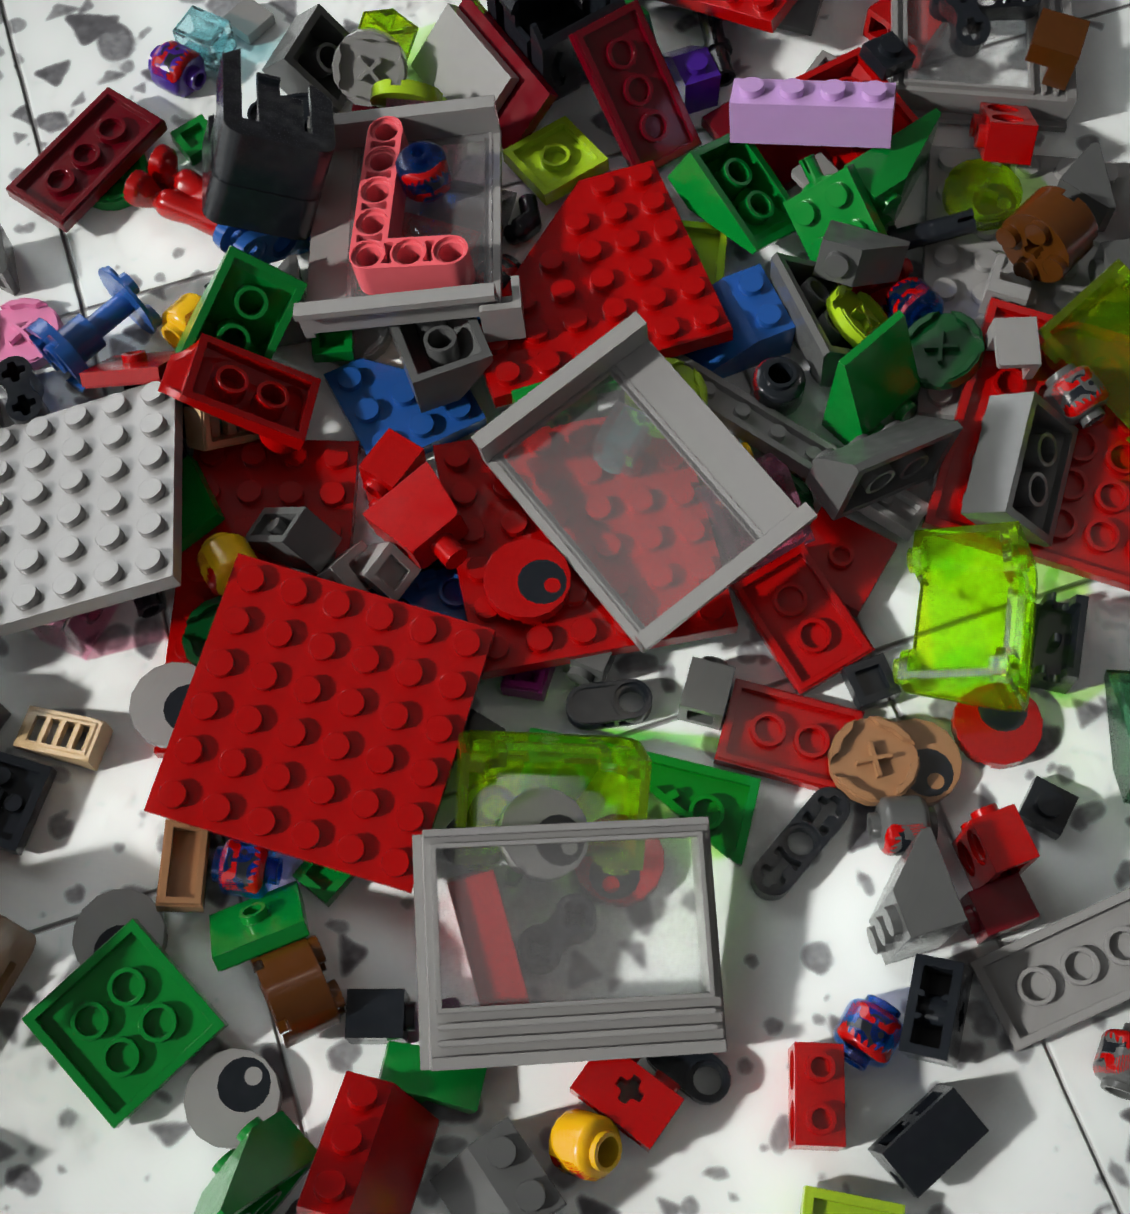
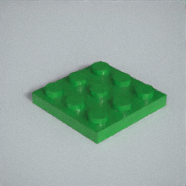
[22,918,229,1129]

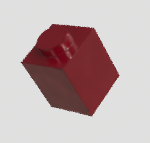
[960,872,1040,945]

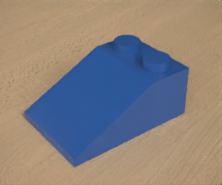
[684,264,796,379]

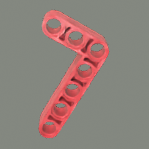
[349,116,476,295]

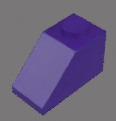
[662,45,721,114]

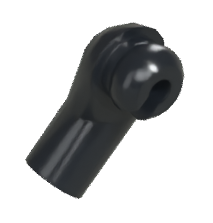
[503,194,542,245]

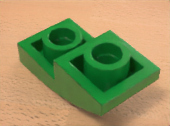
[378,1041,487,1115]

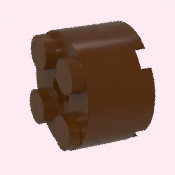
[996,186,1098,283]
[250,935,346,1048]

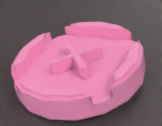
[0,298,63,370]

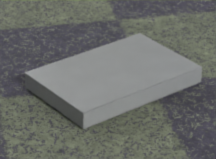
[411,3,519,113]

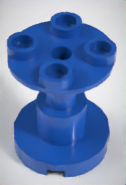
[26,266,163,393]

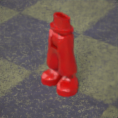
[123,144,218,237]

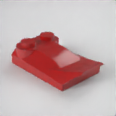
[158,333,321,454]

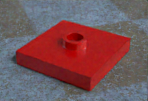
[79,350,175,389]
[799,506,898,617]

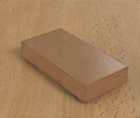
[155,819,212,913]

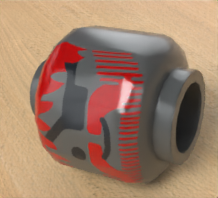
[1043,363,1110,429]
[867,795,938,856]
[1093,1023,1130,1101]

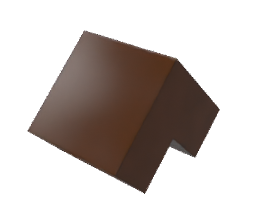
[1025,7,1091,91]

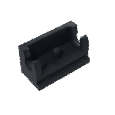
[1022,592,1089,694]
[868,1084,989,1198]

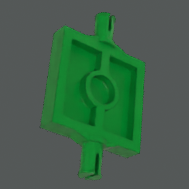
[783,154,888,261]

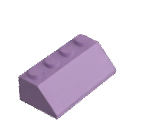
[729,77,896,149]

